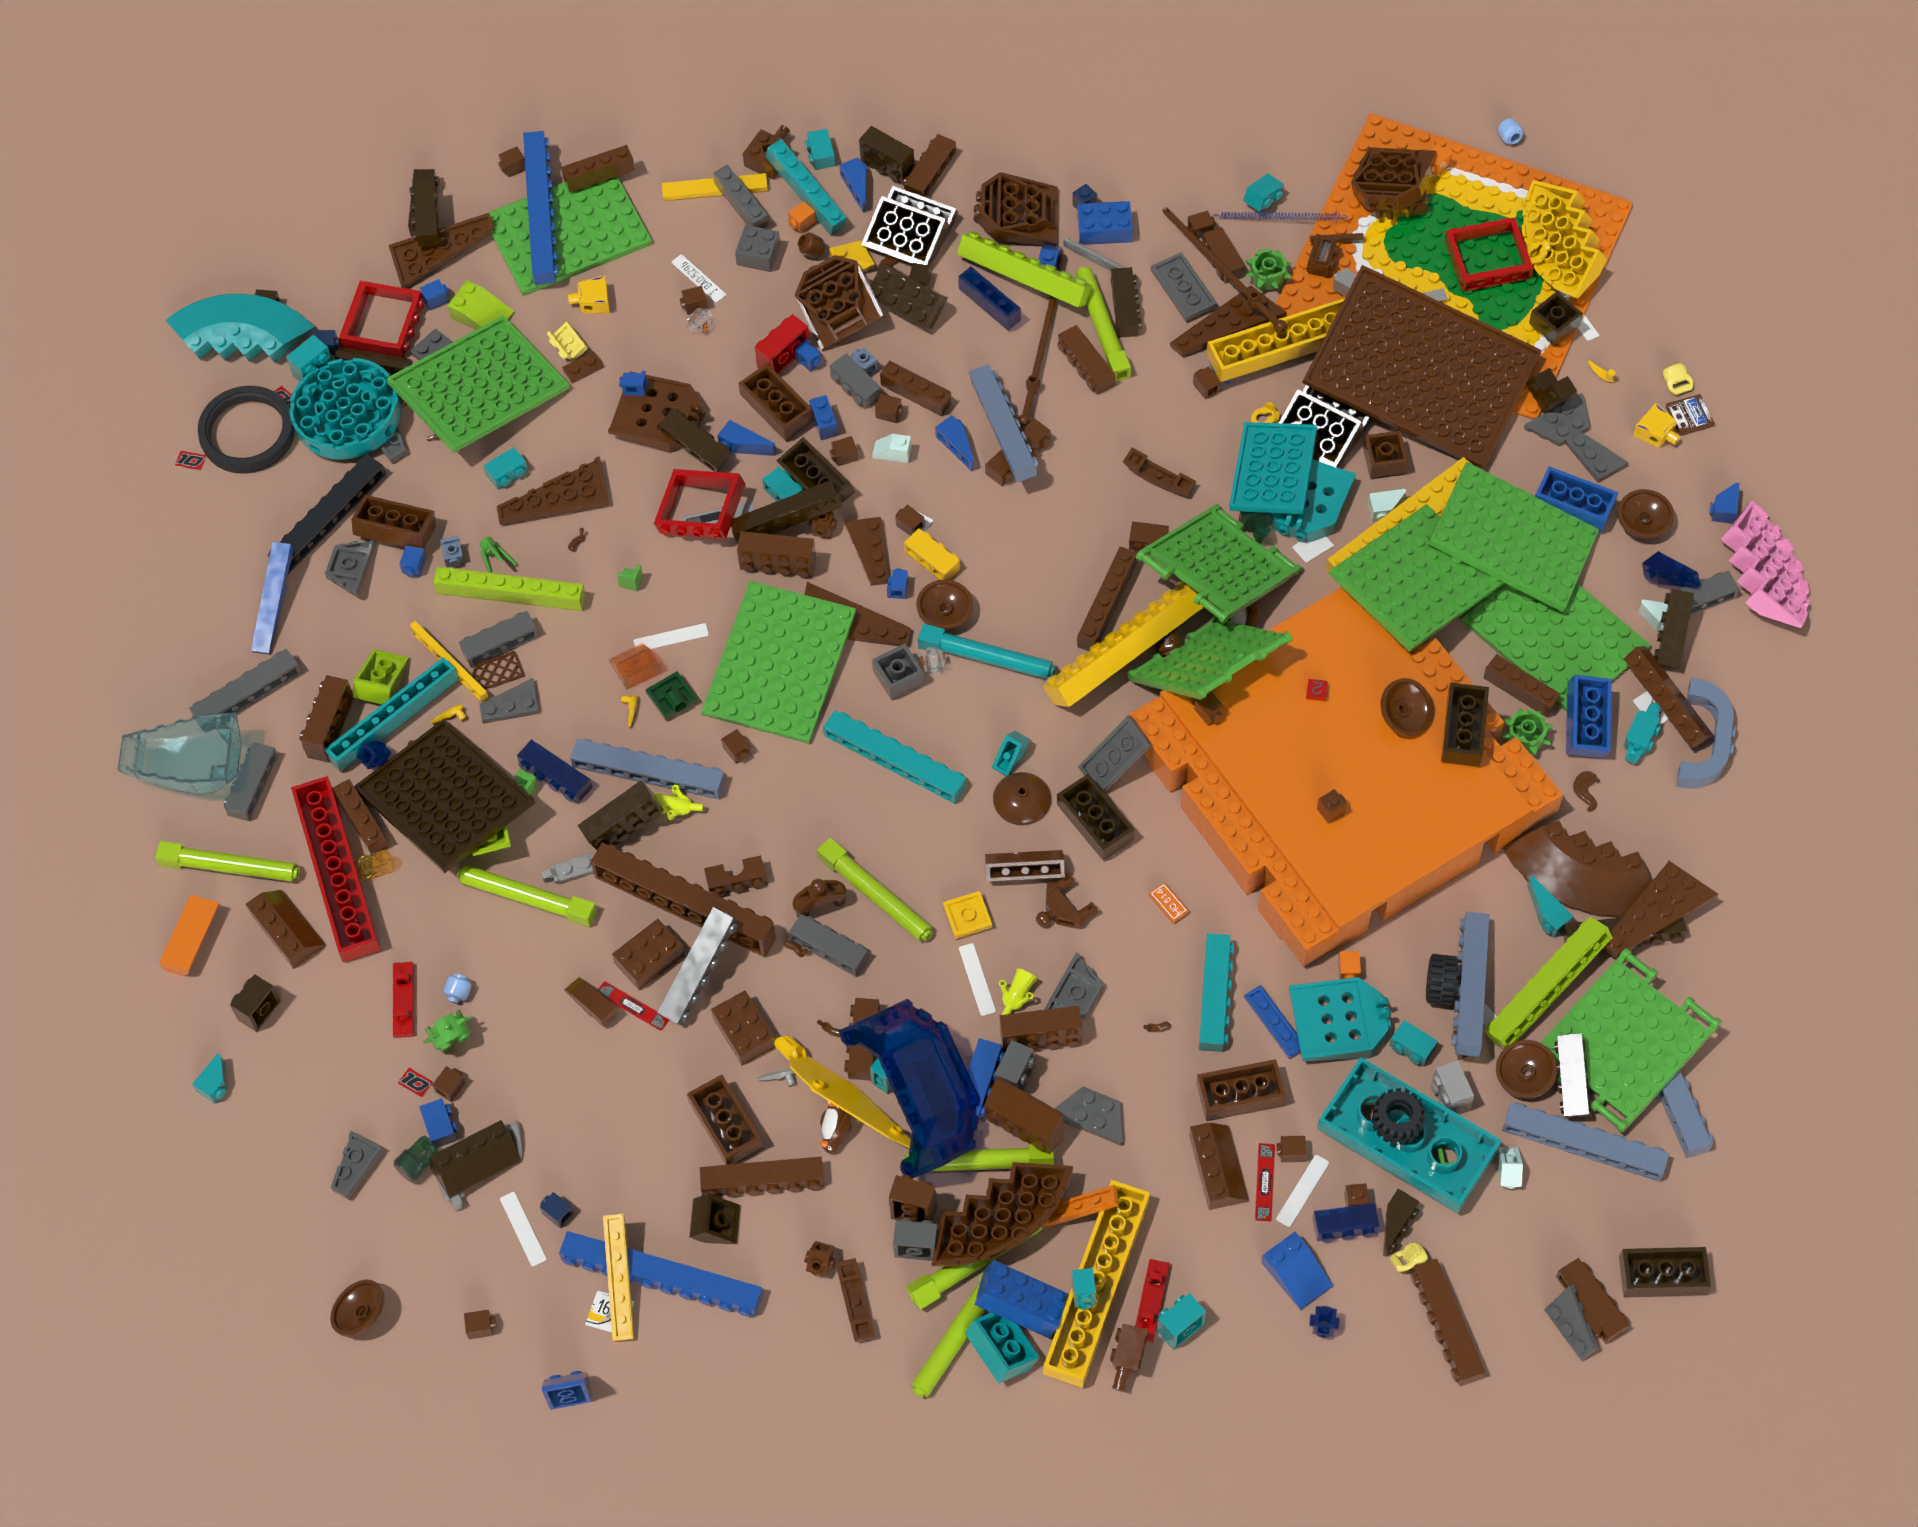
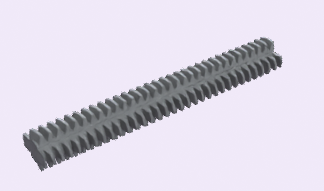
[1063,237,1126,271]

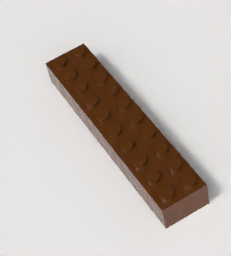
[591,842,776,958]

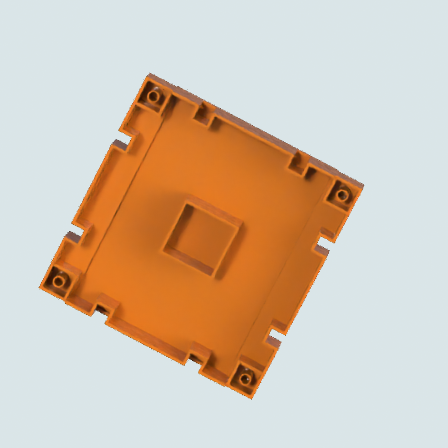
[1128,587,1563,967]

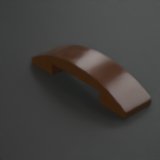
[1123,447,1196,496]
[836,1258,875,1342]

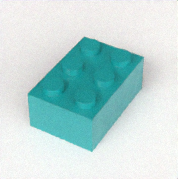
[965,1313,1039,1384]

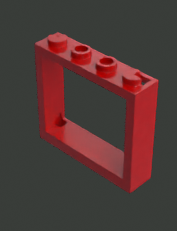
[1445,217,1533,292]
[339,280,425,358]
[654,469,746,539]

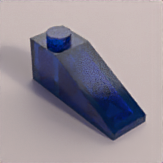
[1642,551,1701,588]

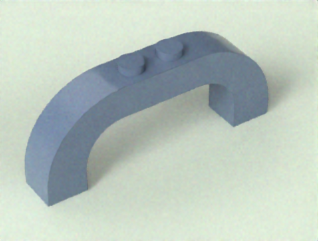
[1676,678,1736,789]

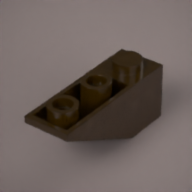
[1383,1188,1420,1257]

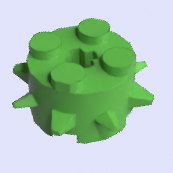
[1245,249,1292,291]
[1501,708,1553,755]
[423,1010,473,1053]

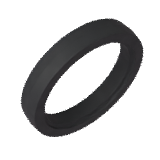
[198,386,295,474]

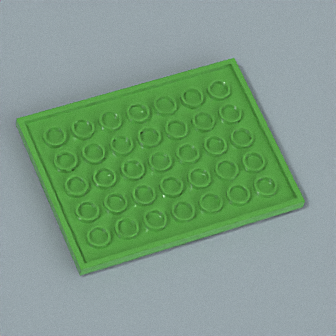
[485,177,653,296]
[387,315,570,453]
[1428,462,1599,612]
[1329,504,1504,652]
[701,581,857,744]
[1461,583,1651,712]

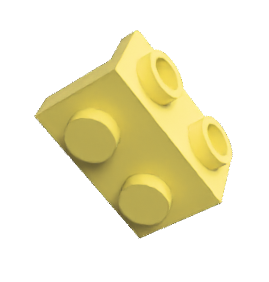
[547,321,588,362]

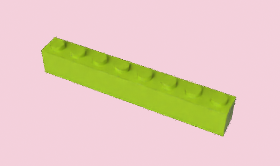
[957,231,1092,307]
[433,567,586,611]
[1485,916,1613,1049]

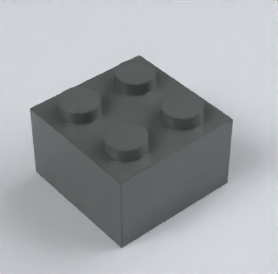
[735,225,780,272]
[872,644,924,699]
[995,1040,1036,1091]
[893,1218,938,1261]

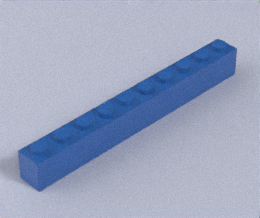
[523,131,559,285]
[559,1231,763,1317]

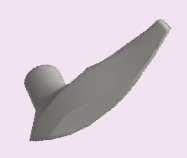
[757,1068,796,1086]
[504,1120,522,1158]

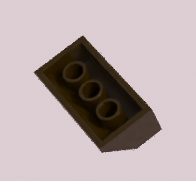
[776,437,855,504]
[429,1120,521,1199]

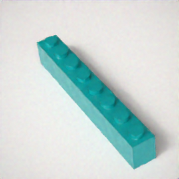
[325,657,459,772]
[823,710,966,804]

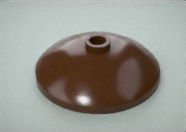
[1617,489,1674,539]
[916,580,973,630]
[1381,678,1433,736]
[993,772,1051,825]
[1496,1040,1557,1099]
[330,1279,384,1337]

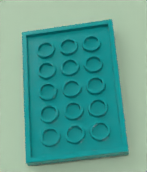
[1229,422,1318,514]

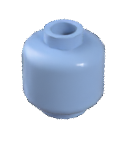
[1497,118,1523,145]
[443,973,472,1004]

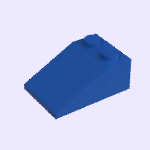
[1261,1232,1333,1311]
[542,1371,592,1410]

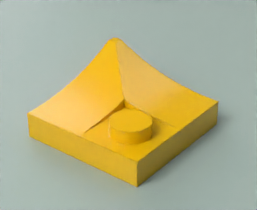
[829,240,875,272]

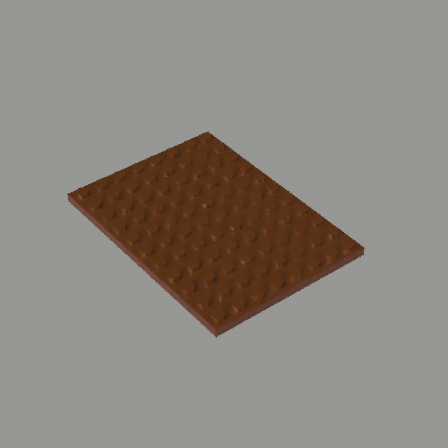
[1302,265,1542,470]

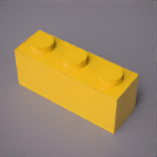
[904,529,960,580]

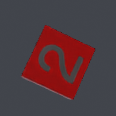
[1306,679,1328,701]

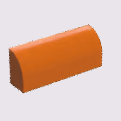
[159,894,220,975]

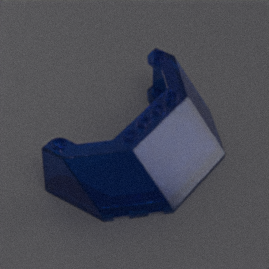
[838,999,980,1178]

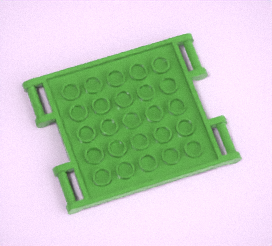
[1136,504,1303,624]
[1127,616,1292,700]
[1541,948,1722,1133]

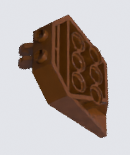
[1351,147,1437,220]
[973,172,1058,246]
[795,255,885,351]
[608,371,706,453]

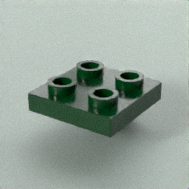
[645,671,698,720]

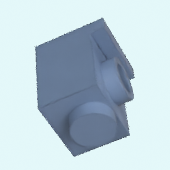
[851,348,879,376]
[440,536,465,567]

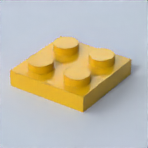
[943,891,992,939]

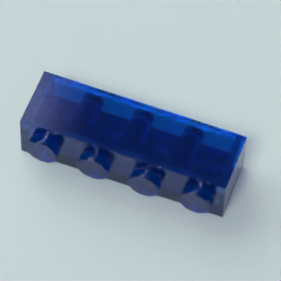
[958,266,1021,330]
[517,739,593,804]

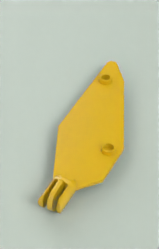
[774,1036,919,1151]

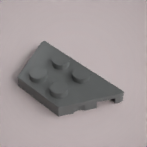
[1524,393,1590,447]
[325,539,376,596]
[1044,952,1103,1019]
[1055,1086,1123,1146]

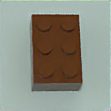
[612,919,685,990]
[711,990,775,1066]
[888,1175,937,1222]

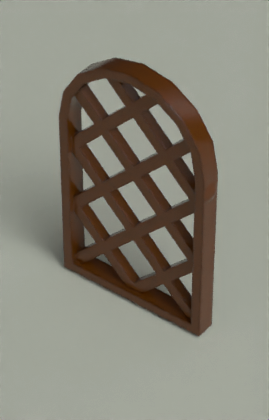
[472,651,524,689]

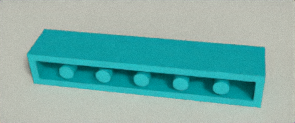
[766,139,846,236]
[1199,933,1234,1052]

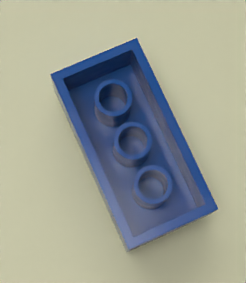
[1535,466,1619,533]
[1566,674,1612,759]
[974,1260,1067,1338]

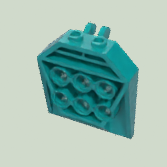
[1267,460,1356,543]
[1289,977,1391,1061]

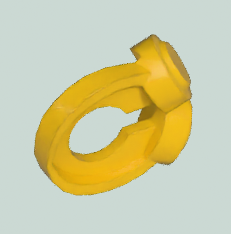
[1527,235,1551,265]
[1251,402,1280,423]

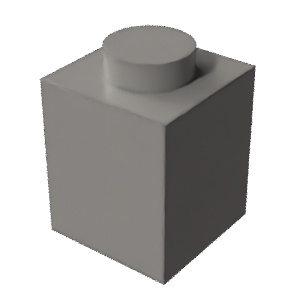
[1333,268,1357,297]

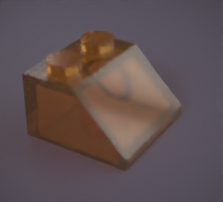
[609,643,660,690]

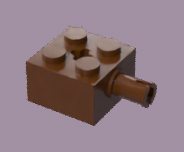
[743,125,791,180]
[1110,1324,1149,1392]

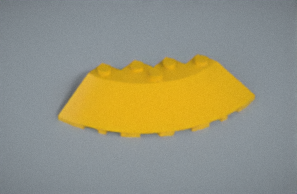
[1522,180,1607,299]

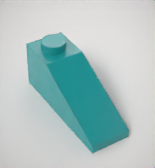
[1527,875,1574,938]

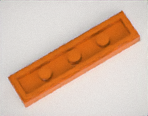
[1042,1185,1119,1228]

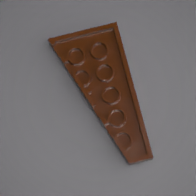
[388,213,495,288]
[1170,285,1287,357]
[497,456,609,525]
[804,582,911,647]
[1603,861,1718,958]

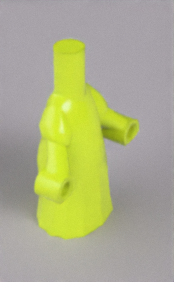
[654,785,704,820]
[999,968,1037,1015]

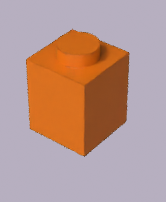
[1431,144,1452,177]
[788,201,816,234]
[1338,951,1361,979]

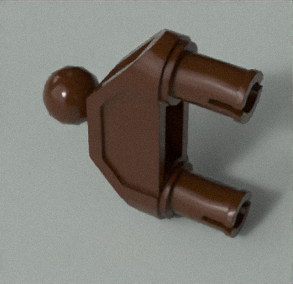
[1036,873,1098,928]
[792,879,847,917]

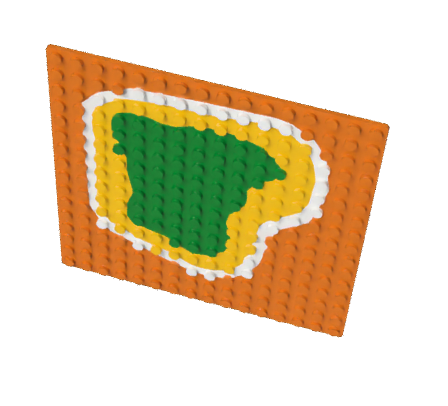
[1276,113,1633,420]

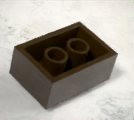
[859,126,915,185]

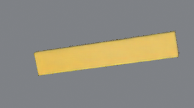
[662,173,768,201]
[410,621,489,703]
[603,1214,634,1341]

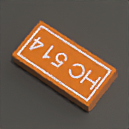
[1149,883,1189,924]

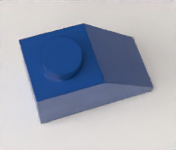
[1039,245,1061,270]
[1709,483,1740,524]

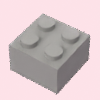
[1430,1060,1474,1115]

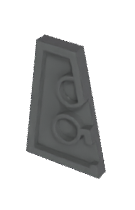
[331,1130,384,1200]
[1544,1284,1598,1361]

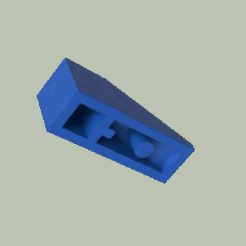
[839,157,868,213]
[935,415,974,472]
[717,420,776,456]

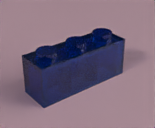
[1313,1203,1380,1243]

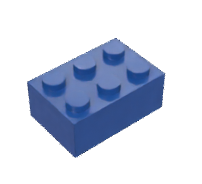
[1077,201,1133,245]

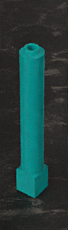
[918,624,1056,679]

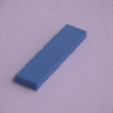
[1244,985,1301,1059]

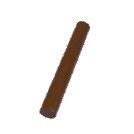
[1310,233,1364,243]

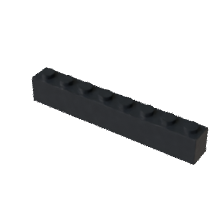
[267,454,386,574]

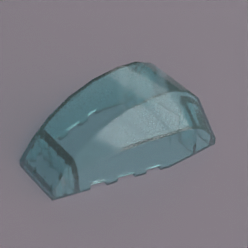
[118,713,242,795]

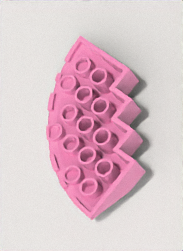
[1720,500,1810,628]

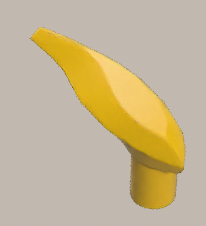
[1588,360,1615,382]
[621,695,638,728]
[430,705,467,724]

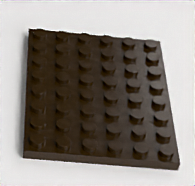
[354,719,536,874]

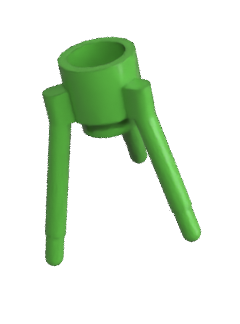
[479,537,518,573]

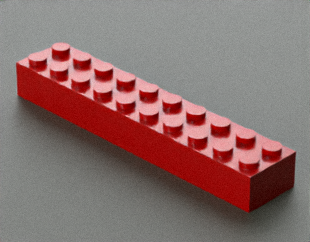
[291,776,381,962]

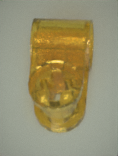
[355,850,395,881]

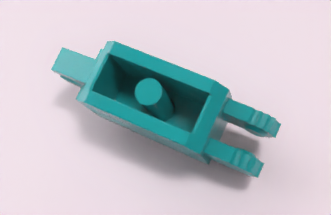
[1623,702,1661,764]

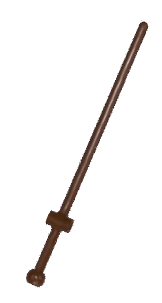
[1162,207,1288,334]
[1018,254,1067,428]

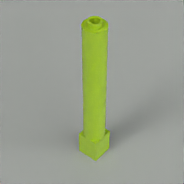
[1075,266,1131,381]
[816,838,932,942]
[155,841,300,882]
[457,865,597,928]
[903,1144,1054,1172]
[905,1226,1043,1310]
[911,1260,992,1398]

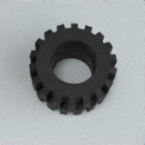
[1426,953,1458,1006]
[1372,1088,1425,1145]

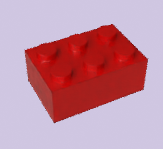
[755,314,809,374]

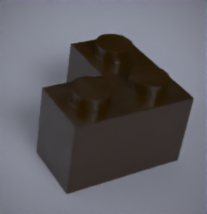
[1526,368,1577,413]

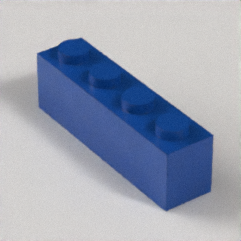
[955,1038,1005,1124]

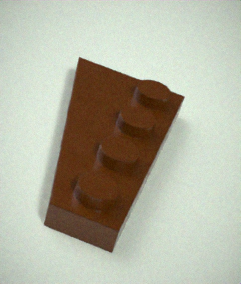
[844,517,889,586]

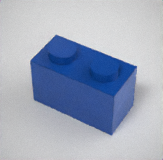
[809,395,838,440]
[419,1098,458,1149]

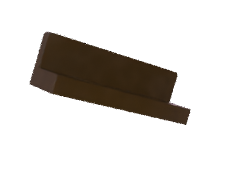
[334,347,412,376]

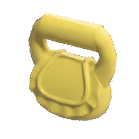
[1663,363,1693,396]
[1390,1243,1428,1272]

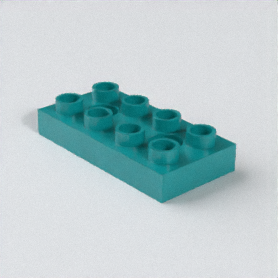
[1317,1057,1502,1213]

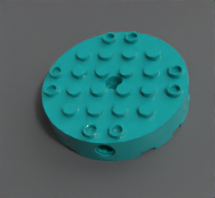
[289,358,402,460]

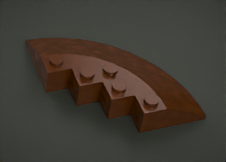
[1503,820,1651,918]
[932,1162,1073,1266]

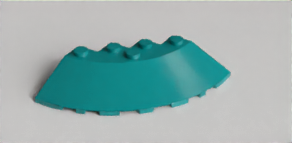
[166,294,315,363]

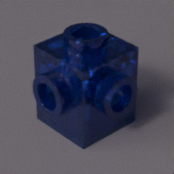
[356,740,392,769]
[1309,1306,1340,1338]

